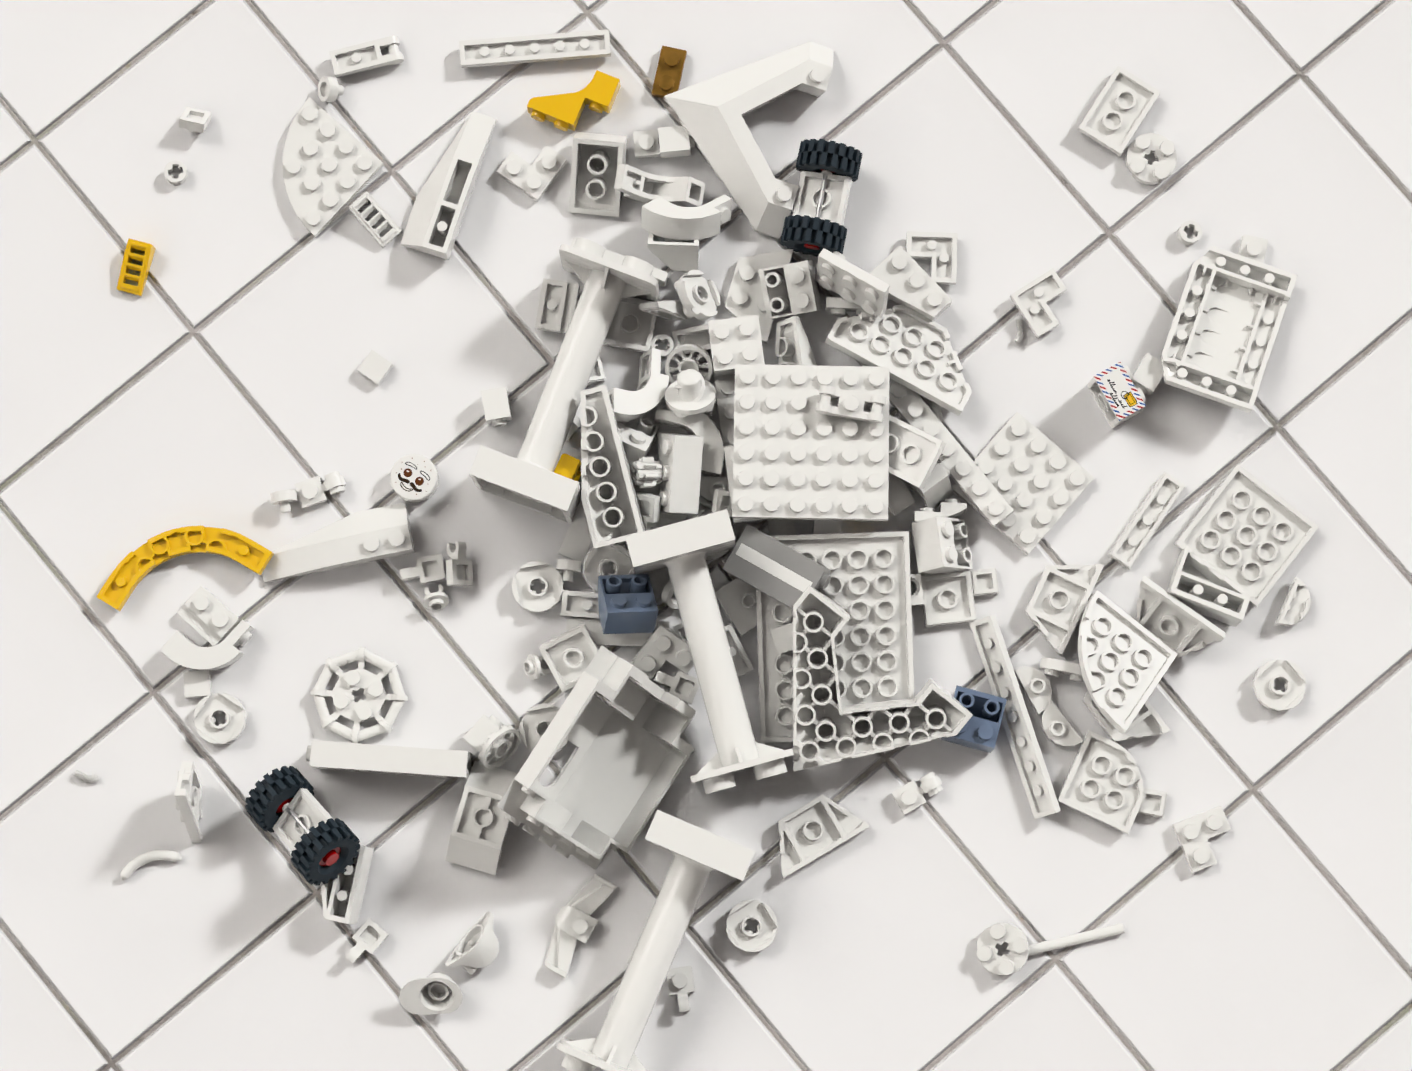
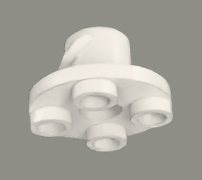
[665,369,716,418]

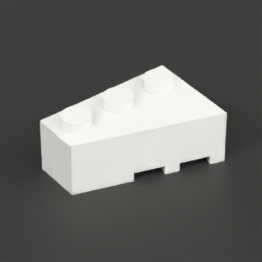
[321,845,374,925]

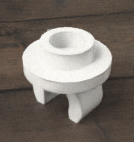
[423,584,449,611]
[523,654,551,680]

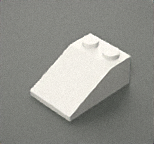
[569,132,627,217]

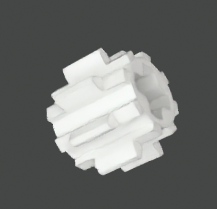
[631,457,663,488]

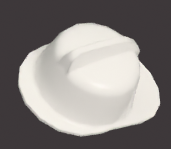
[399,973,463,1015]

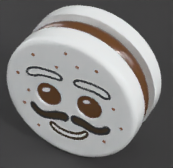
[390,454,439,503]

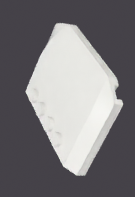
[1160,246,1298,413]

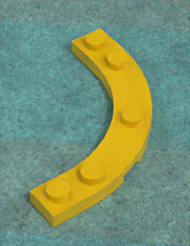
[97,526,274,611]

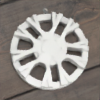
[665,343,713,383]
[478,725,520,769]

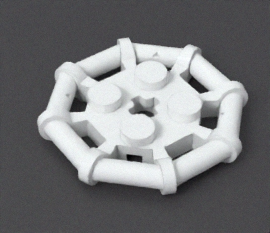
[311,647,408,743]

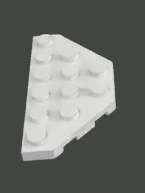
[825,304,972,416]

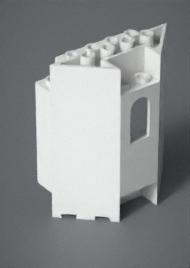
[497,645,696,870]

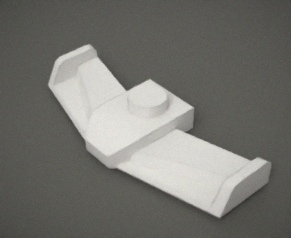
[544,874,618,978]

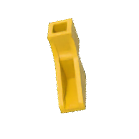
[527,70,621,131]

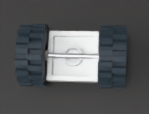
[780,139,863,257]
[245,766,361,886]

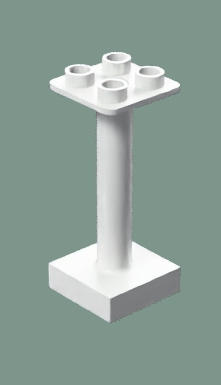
[469,237,660,523]
[625,509,794,794]
[556,810,756,1071]

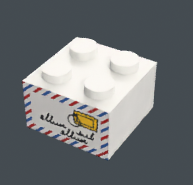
[1087,362,1146,429]

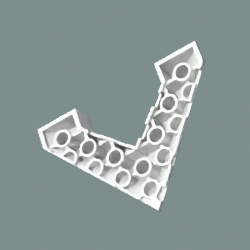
[664,41,833,239]
[793,585,973,772]

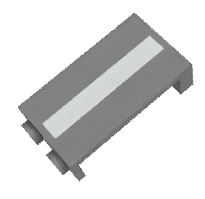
[722,524,831,609]

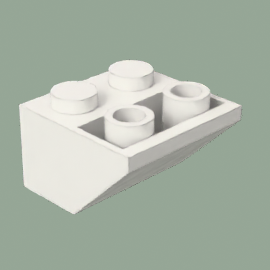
[758,259,822,320]
[617,416,661,471]
[911,516,973,574]

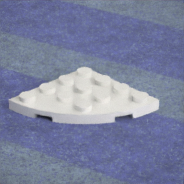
[283,97,384,238]
[1078,591,1178,733]

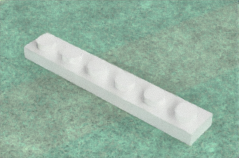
[459,29,611,68]

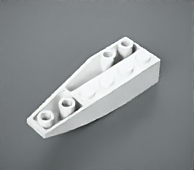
[401,111,497,260]

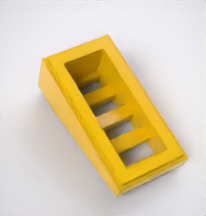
[117,239,156,296]
[554,453,581,482]

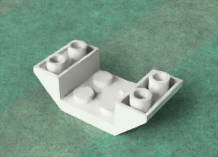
[445,761,518,875]

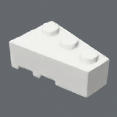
[869,246,952,321]
[657,432,704,514]
[910,462,954,509]
[1167,545,1251,627]

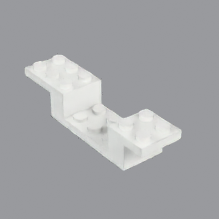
[707,315,770,524]

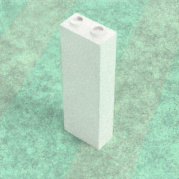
[306,740,472,779]

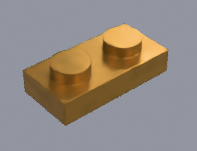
[651,46,687,99]

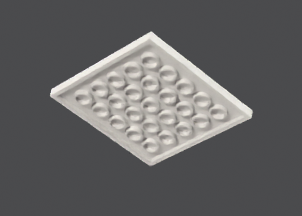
[732,364,890,521]

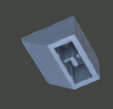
[598,574,658,634]
[941,686,1007,753]

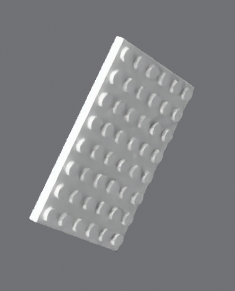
[756,531,915,743]

